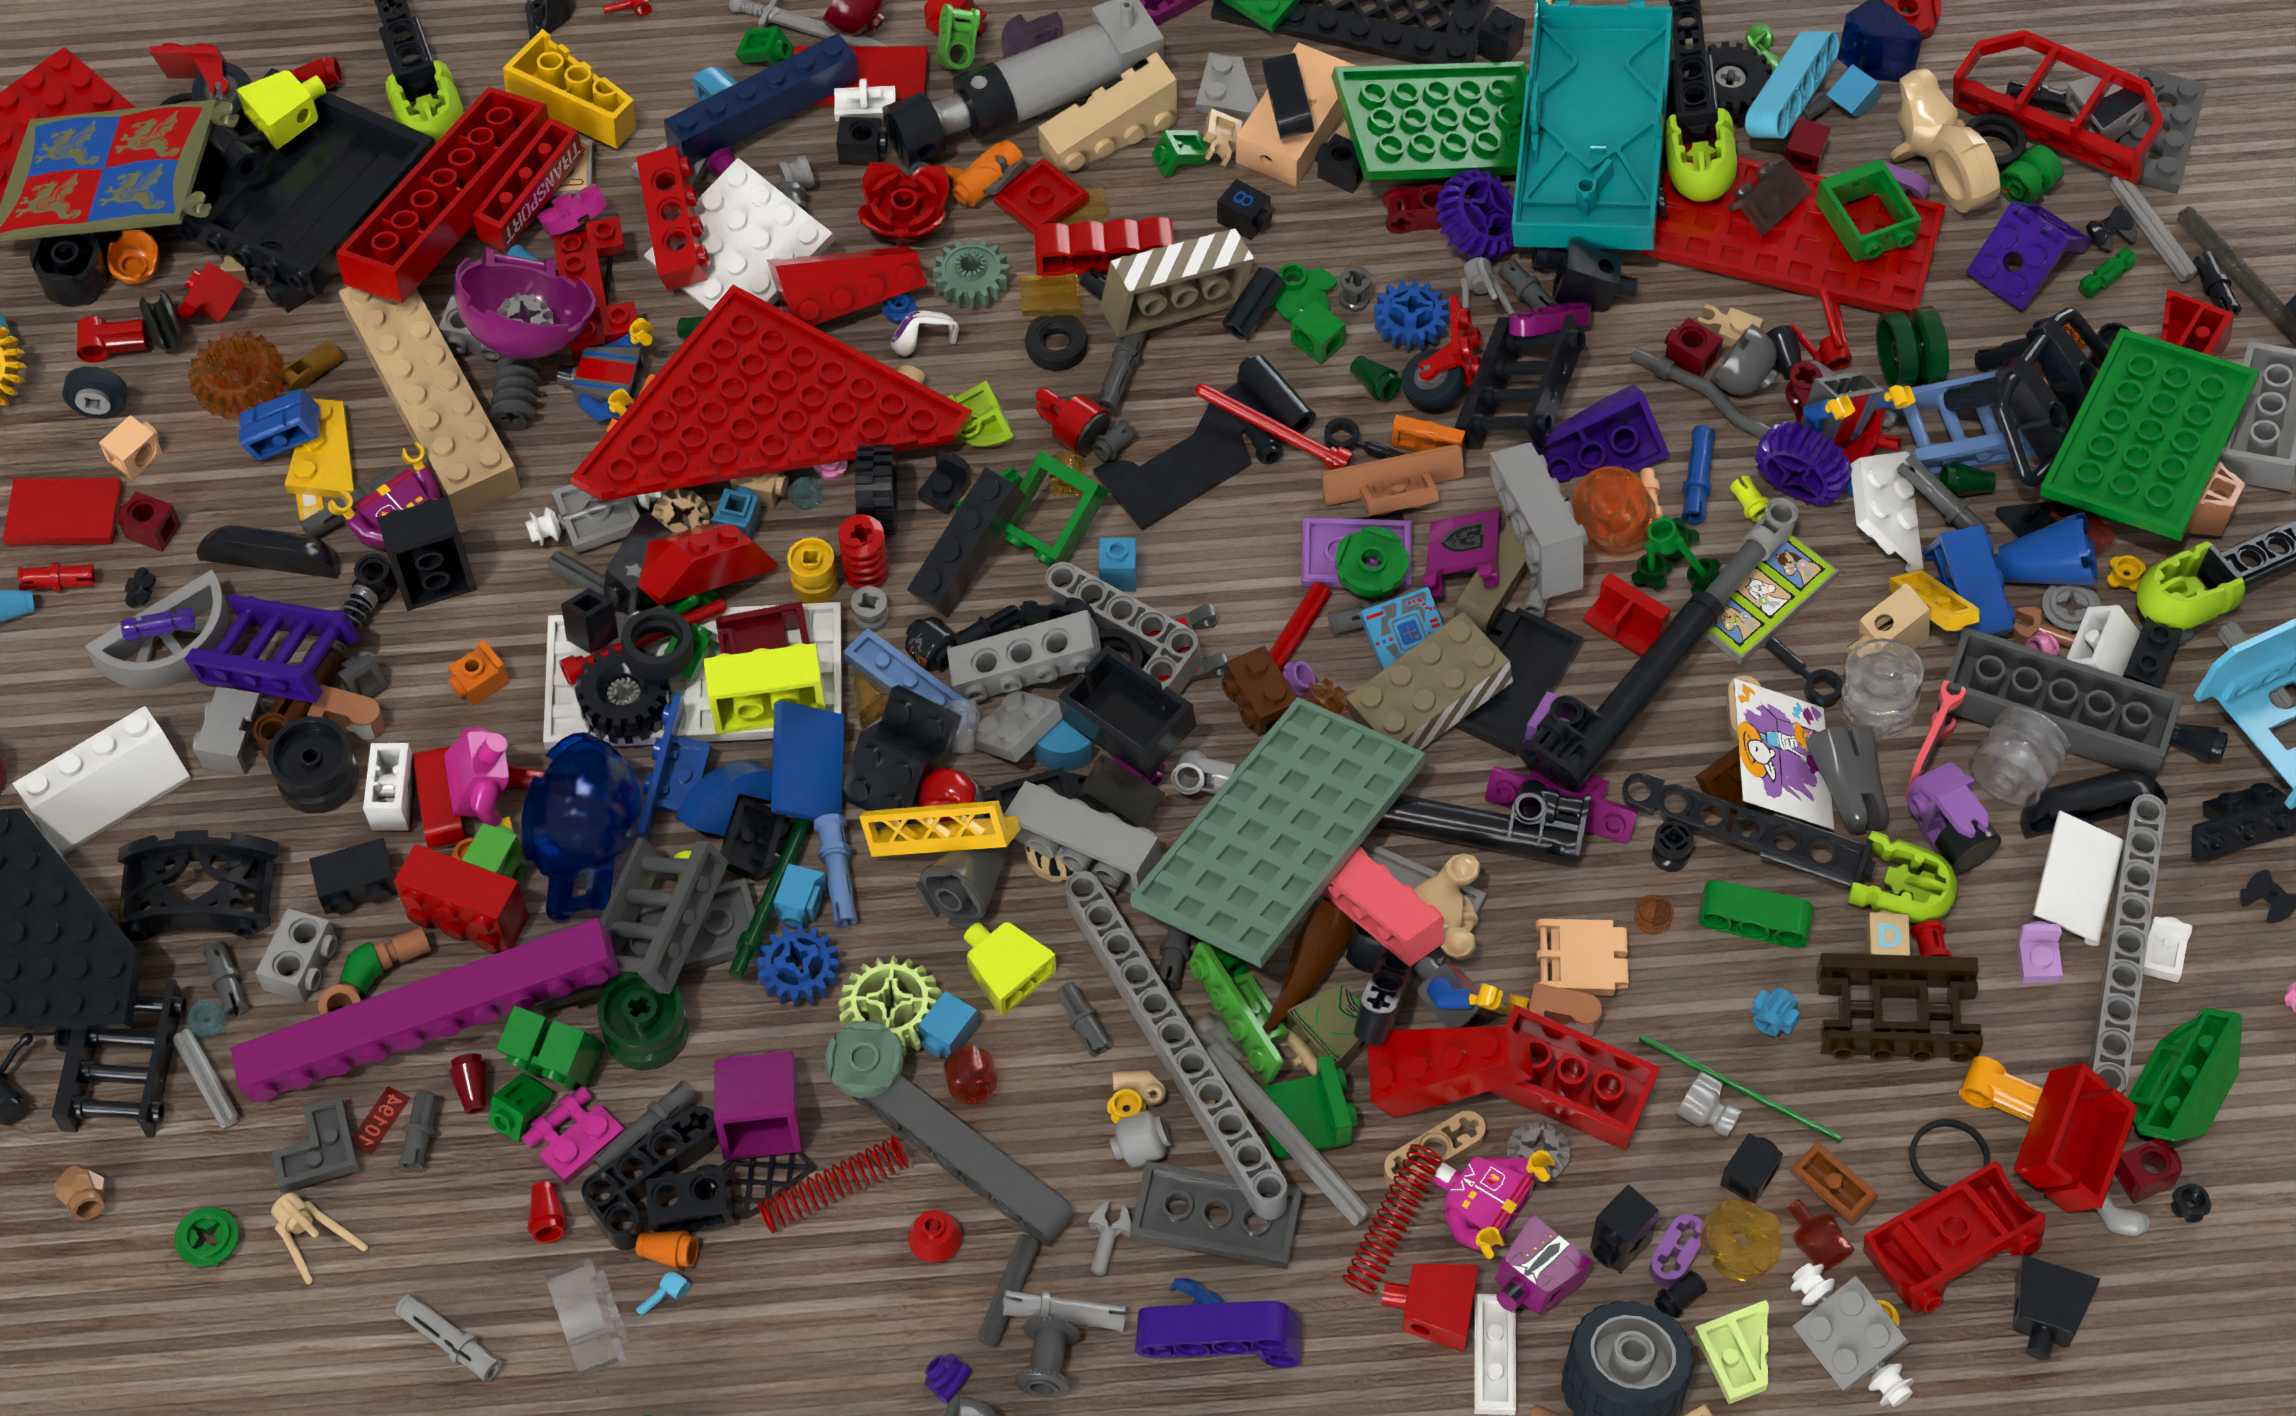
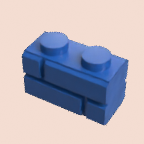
[239,389,320,461]

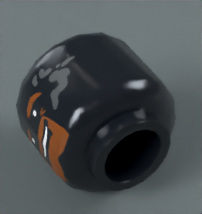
[905,617,958,671]

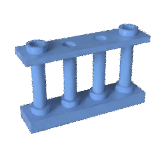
[1887,371,2037,476]

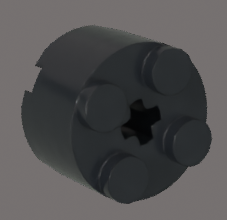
[30,233,110,305]

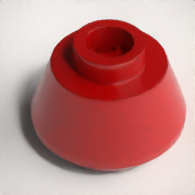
[908,1210,962,1263]

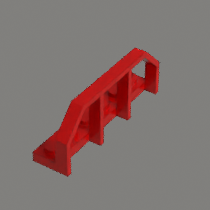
[1953,30,2163,185]

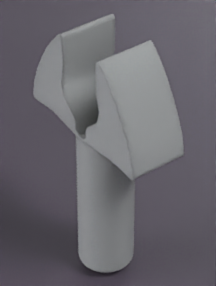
[1088,1201,1131,1276]

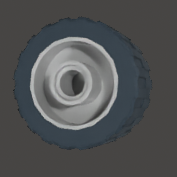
[1561,1301,1695,1416]

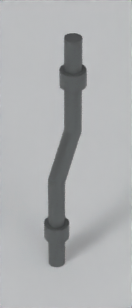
[1631,348,1772,438]

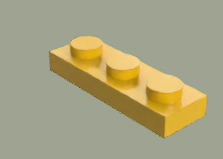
[1889,569,1979,631]

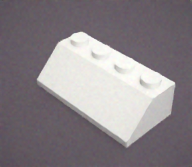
[12,706,191,855]

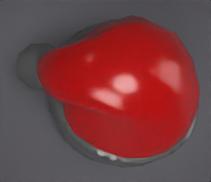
[919,768,986,822]

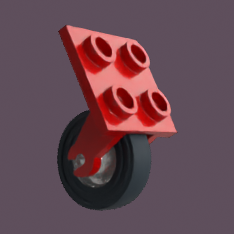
[150,43,252,107]
[1401,295,1482,410]

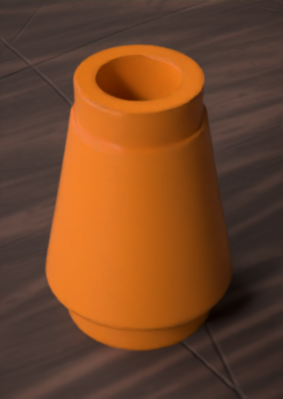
[636,1230,699,1270]

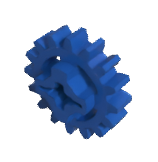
[1373,279,1450,350]
[756,924,841,1007]

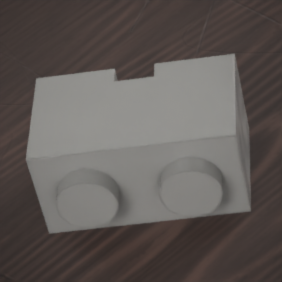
[193,686,267,775]

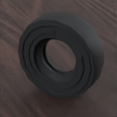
[1025,311,1088,371]

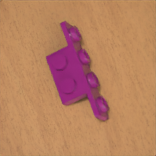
[1485,766,1638,844]

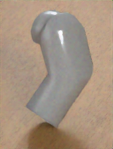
[2096,1192,2150,1236]

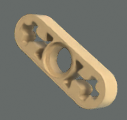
[1384,1111,1486,1191]

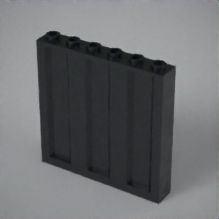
[157,68,435,296]

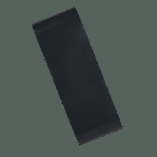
[1262,53,1314,139]

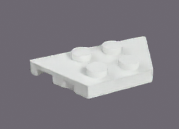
[1850,451,1923,573]

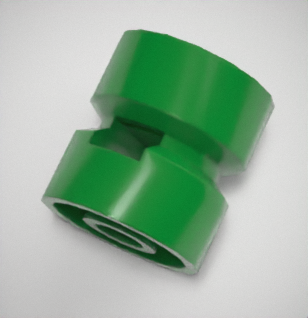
[1999,144,2064,203]

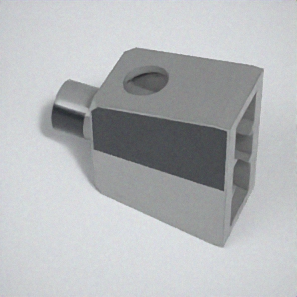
[2065,68,2155,141]

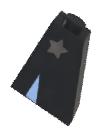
[603,511,674,616]

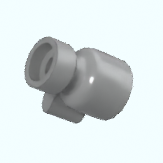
[1676,1071,1742,1138]

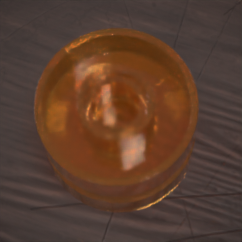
[1572,466,1657,555]

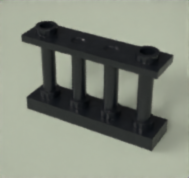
[1455,315,1586,449]
[52,979,187,1137]

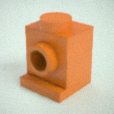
[447,639,510,706]

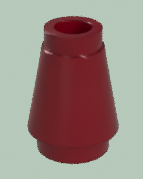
[449,1053,488,1115]

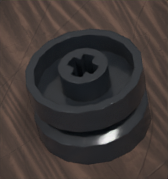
[267,717,359,813]

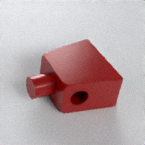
[1381,1263,1478,1352]

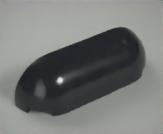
[196,525,339,579]
[2020,769,2168,839]

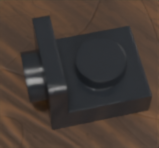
[917,450,971,515]

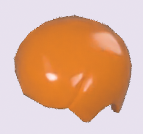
[106,229,160,285]

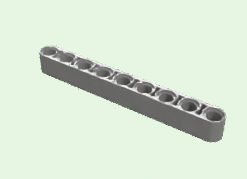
[2088,794,2166,1094]

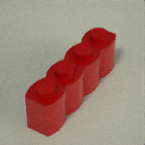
[1034,217,1174,277]

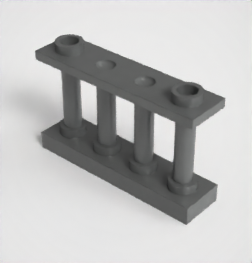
[596,837,729,994]

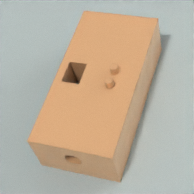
[1236,42,1356,187]

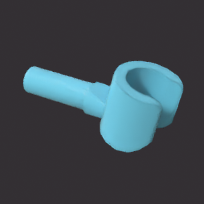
[636,1272,691,1317]

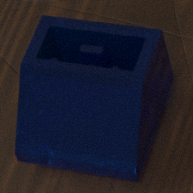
[1837,0,1923,82]

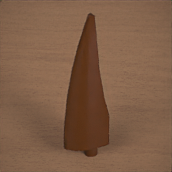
[1263,897,1353,1034]

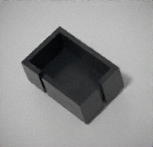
[1058,645,1196,779]

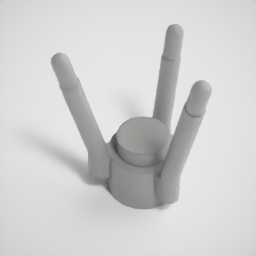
[1460,257,1515,315]

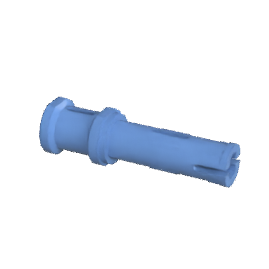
[813,814,858,928]

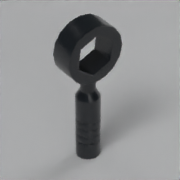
[1324,417,1405,459]
[1765,636,1843,708]

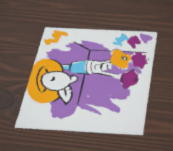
[1734,678,1834,830]

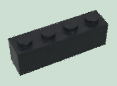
[907,467,1026,618]

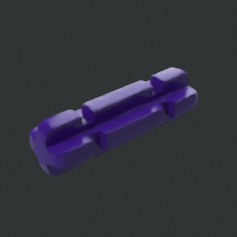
[121,607,196,641]

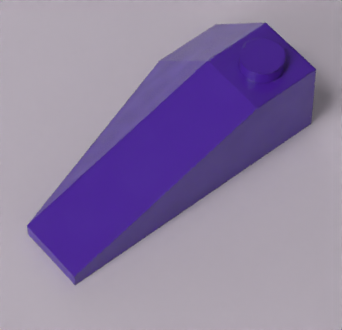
[1531,384,1671,482]

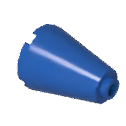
[1993,512,2098,586]

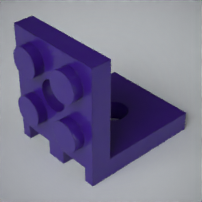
[1966,201,2093,311]

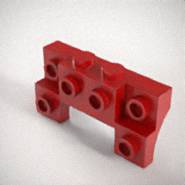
[553,216,637,361]

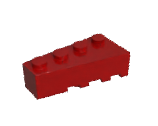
[767,246,927,326]
[1367,1026,1533,1119]

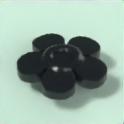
[125,567,156,608]

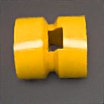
[787,537,839,603]

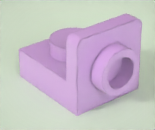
[2016,921,2063,983]

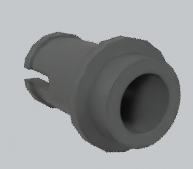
[1092,419,1137,461]

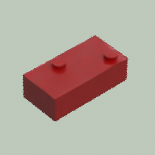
[1489,1004,1661,1151]

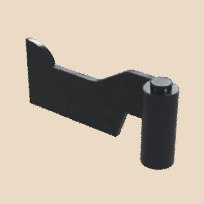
[1093,355,1316,531]

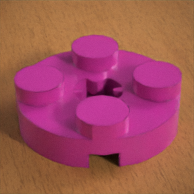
[537,184,607,236]

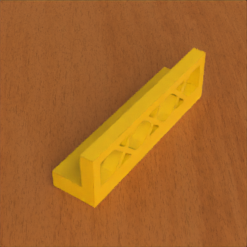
[859,801,1021,857]

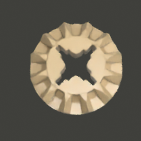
[652,488,710,533]

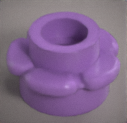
[1282,661,1316,697]

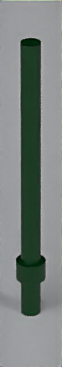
[728,818,813,979]

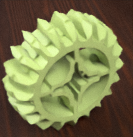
[838,955,942,1057]

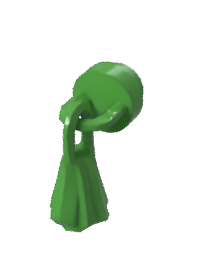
[1745,23,1781,73]

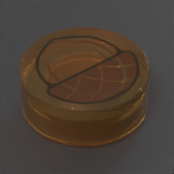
[1634,895,1674,935]

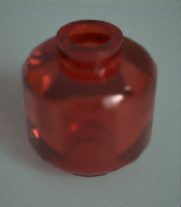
[943,1046,998,1105]

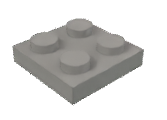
[966,690,1062,762]

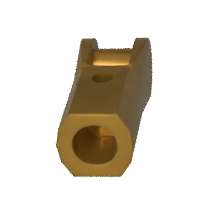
[278,339,343,391]

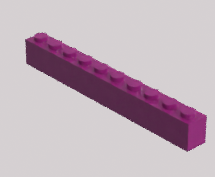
[230,918,619,1103]

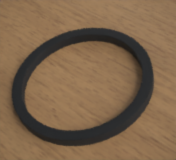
[1909,1119,1990,1192]

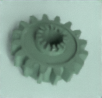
[933,237,1010,309]

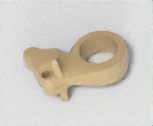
[1890,68,2000,213]

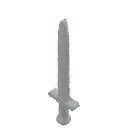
[729,0,886,46]

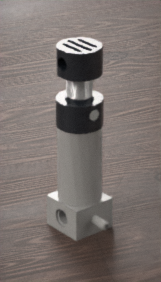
[882,0,1164,167]

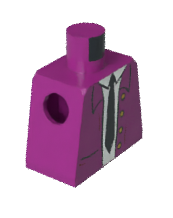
[1495,1215,1593,1314]

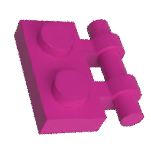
[521,1086,624,1186]

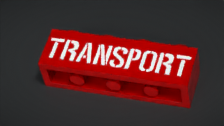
[472,117,583,253]

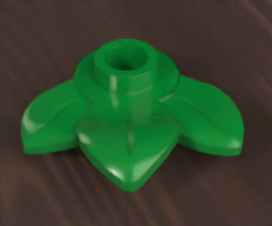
[1274,263,1338,320]

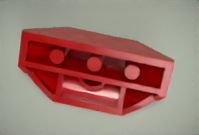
[638,524,778,605]

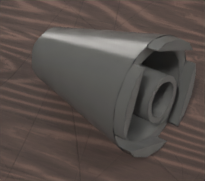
[916,843,1011,929]

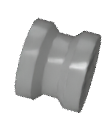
[777,155,815,189]
[850,586,889,632]

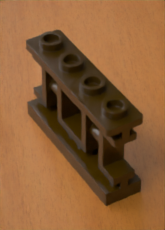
[1816,953,1983,1062]

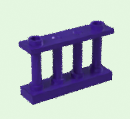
[184,594,361,704]

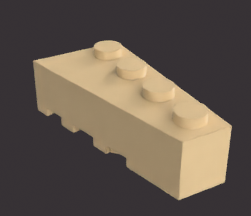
[1038,52,1177,174]

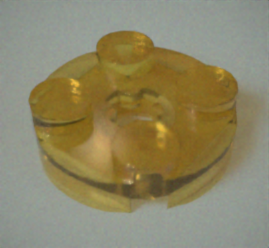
[1700,1198,1781,1281]

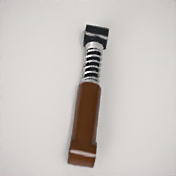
[253,554,397,760]

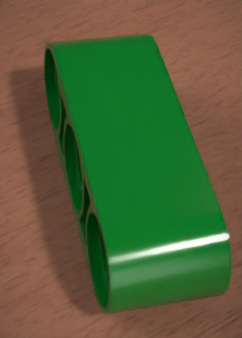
[1698,880,1815,948]

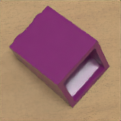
[714,1050,802,1161]

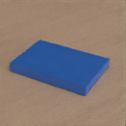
[771,701,844,821]

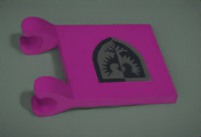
[1422,508,1502,598]

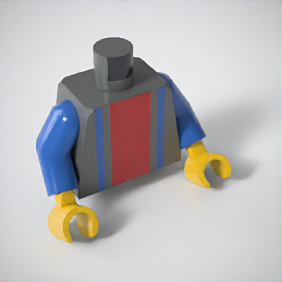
[557,318,653,422]
[1801,370,1916,444]
[1414,955,1530,1028]

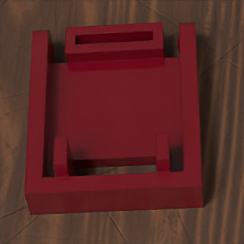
[715,601,810,655]

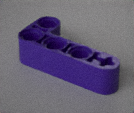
[1135,1301,1302,1368]

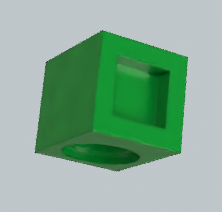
[1290,300,1346,365]

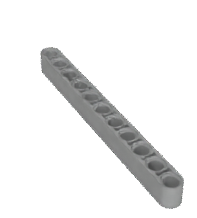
[1065,871,1287,1220]

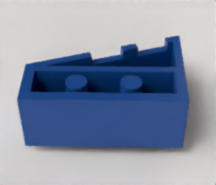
[1922,524,2015,640]

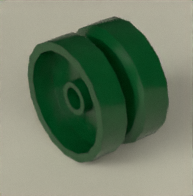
[1876,305,1949,388]
[597,972,689,1071]

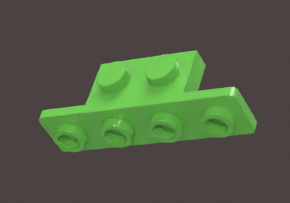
[1189,941,1289,1083]

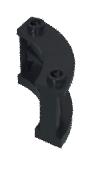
[116,830,279,941]

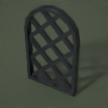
[709,1152,816,1220]

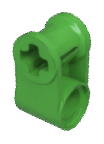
[936,3,980,70]

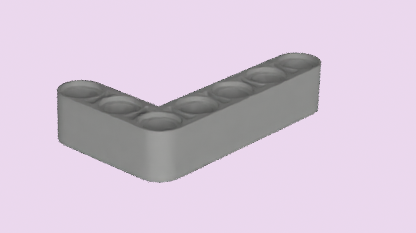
[1046,562,1203,709]

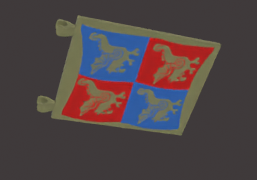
[0,99,239,242]

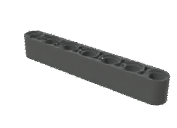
[851,1075,1075,1245]

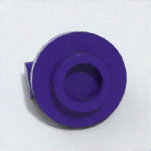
[925,1354,972,1404]

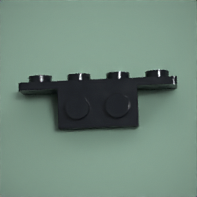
[2192,783,2296,861]

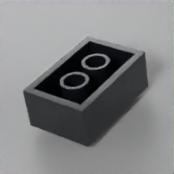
[376,496,477,611]

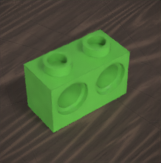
[462,823,529,886]

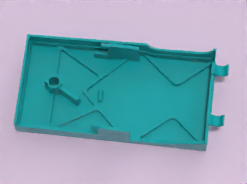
[1511,0,1673,250]

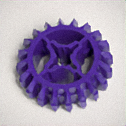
[1434,168,1514,260]
[1754,421,1852,507]

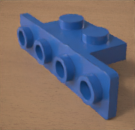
[633,693,712,842]

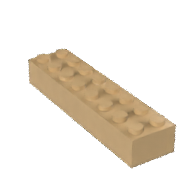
[338,286,521,519]

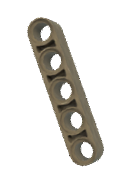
[1454,493,1570,632]

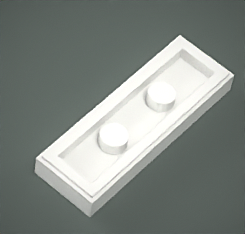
[1474,1294,1516,1415]

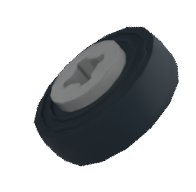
[62,366,129,419]

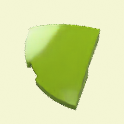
[947,380,1015,448]

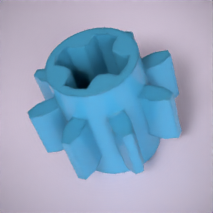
[1750,988,1801,1036]

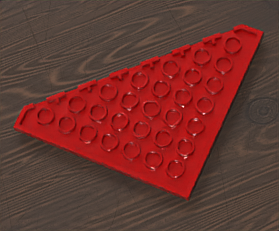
[571,284,972,501]

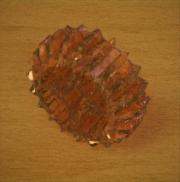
[188,330,284,420]

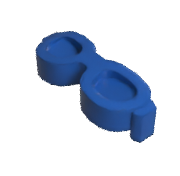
[1169,1278,1225,1304]

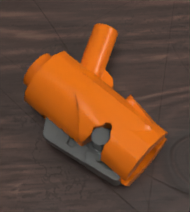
[942,140,1026,207]

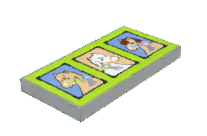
[1706,534,1839,665]

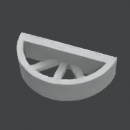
[85,570,230,689]

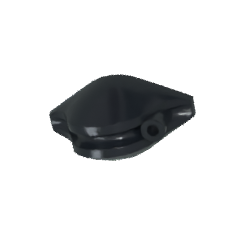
[525,0,575,40]

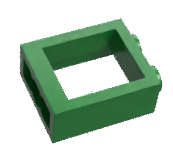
[1816,158,1922,263]
[1004,450,1110,566]

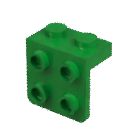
[1261,1055,1357,1160]

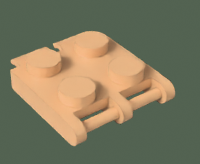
[1536,919,1629,996]

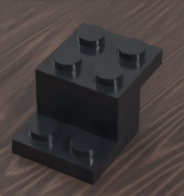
[842,684,962,824]

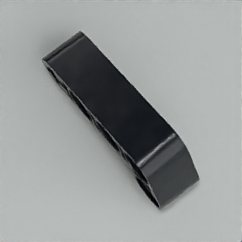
[1346,922,1420,1045]
[581,1105,719,1251]

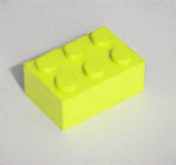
[704,643,826,735]

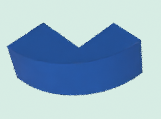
[675,761,772,836]

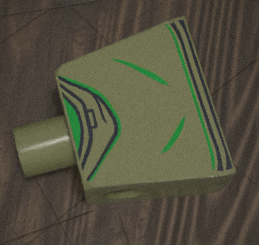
[1287,984,1367,1071]

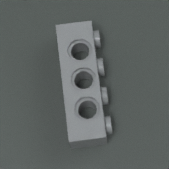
[947,610,1101,702]

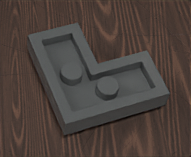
[271,1096,360,1193]

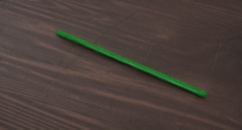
[1638,1034,1843,1143]

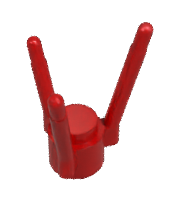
[1790,288,1852,371]

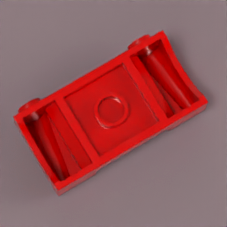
[1863,1160,2046,1313]

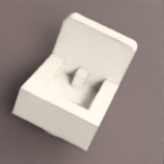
[2143,917,2193,983]

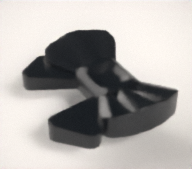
[2086,205,2137,253]
[2240,869,2296,923]

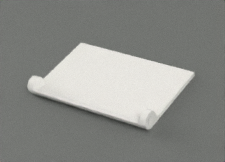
[2033,811,2124,946]

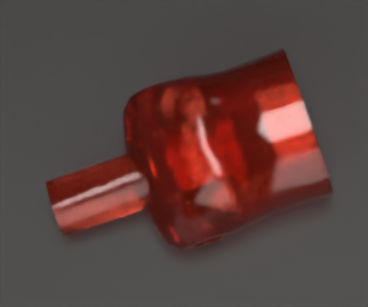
[1788,1199,1854,1272]

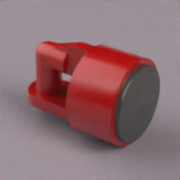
[1036,387,1110,455]

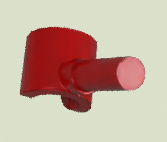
[603,0,652,16]

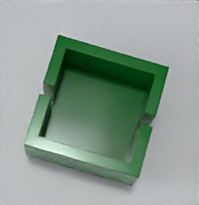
[496,1005,605,1090]

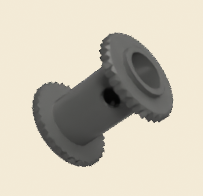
[1015,1317,1080,1398]

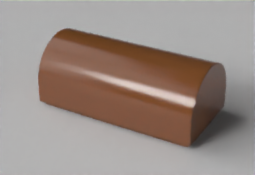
[1790,1141,1878,1226]

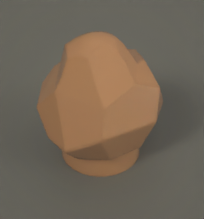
[54,1165,106,1220]

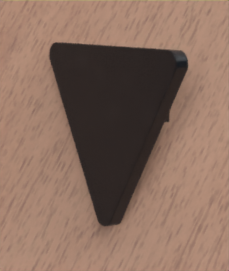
[1995,501,2073,538]

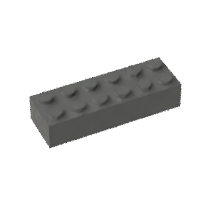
[1937,627,2183,779]

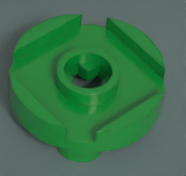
[1335,526,1409,599]

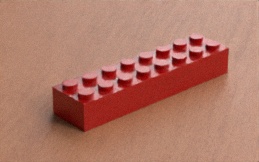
[336,87,549,304]

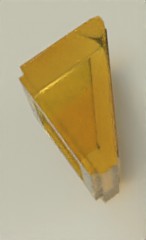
[854,673,884,730]

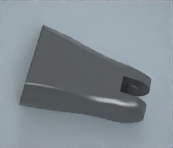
[1805,726,1889,832]

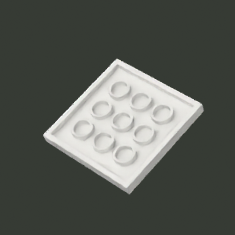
[643,158,836,312]

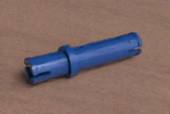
[1681,425,1715,525]

